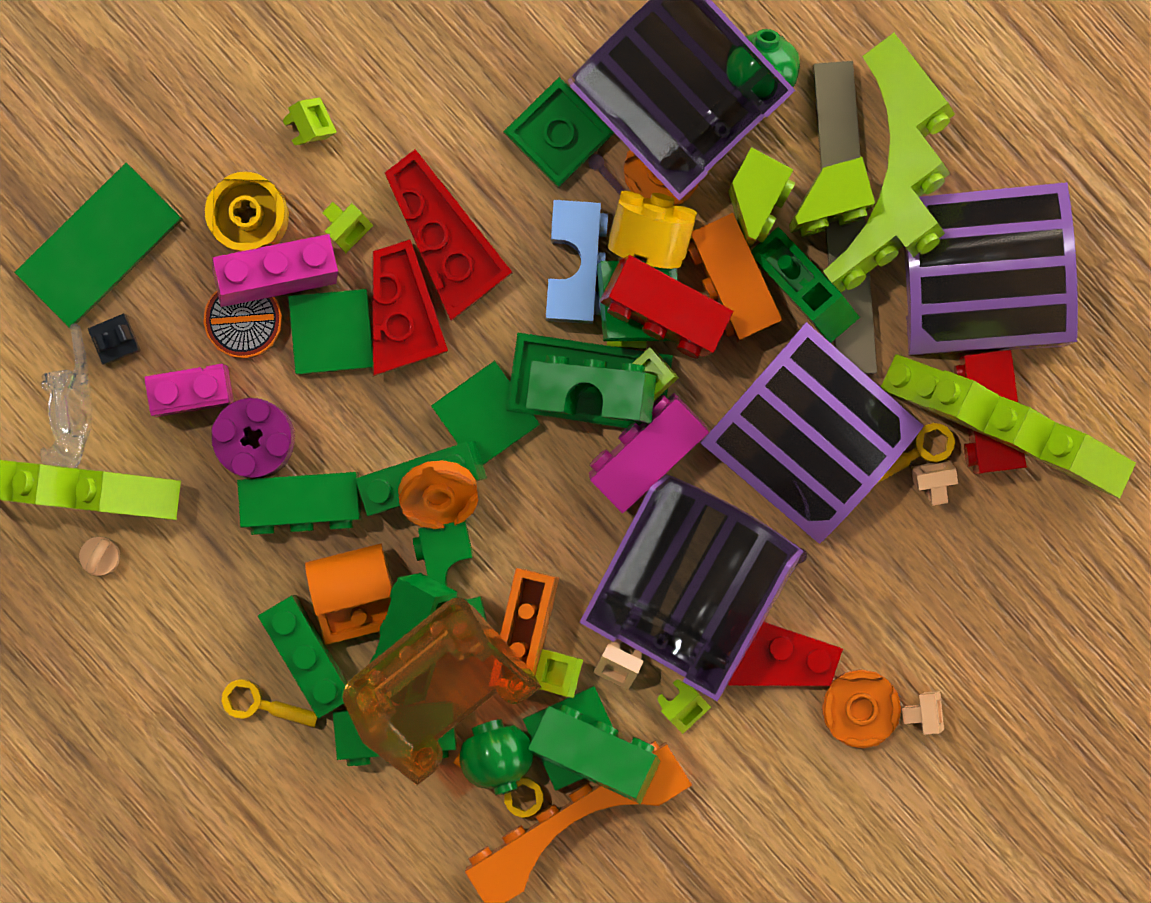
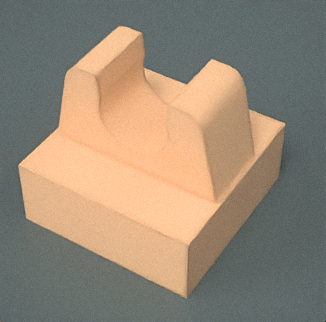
[911,460,958,506]
[593,639,644,690]
[902,691,944,735]

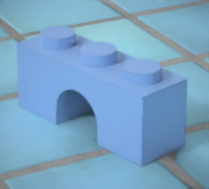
[546,200,608,324]

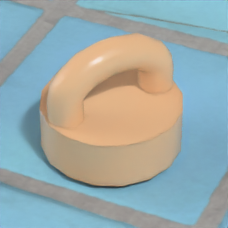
[79,537,120,576]

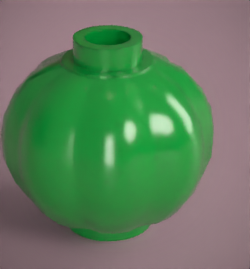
[726,29,800,103]
[459,719,533,796]

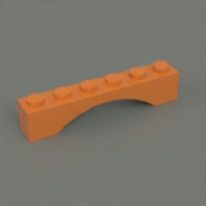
[465,741,692,903]

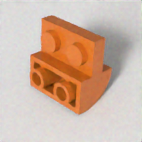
[305,543,393,645]

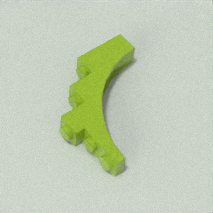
[823,33,955,293]
[881,354,1136,499]
[0,460,181,520]

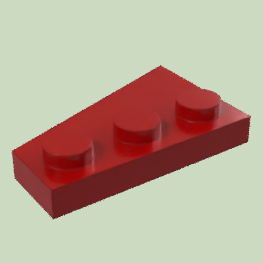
[372,239,448,377]
[710,610,843,686]

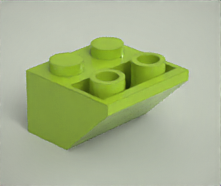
[728,147,795,248]
[789,157,875,237]

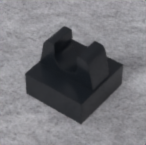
[87,313,141,365]

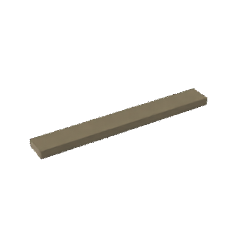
[813,61,877,376]

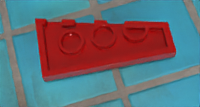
[385,149,513,321]

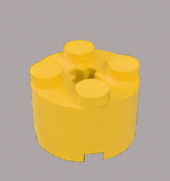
[205,172,289,253]
[608,191,697,269]

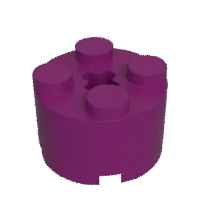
[212,398,295,478]

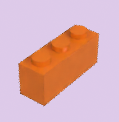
[687,213,782,343]
[489,568,560,694]

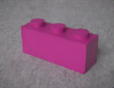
[212,234,338,307]
[589,393,709,514]

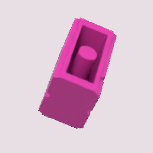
[145,364,234,417]

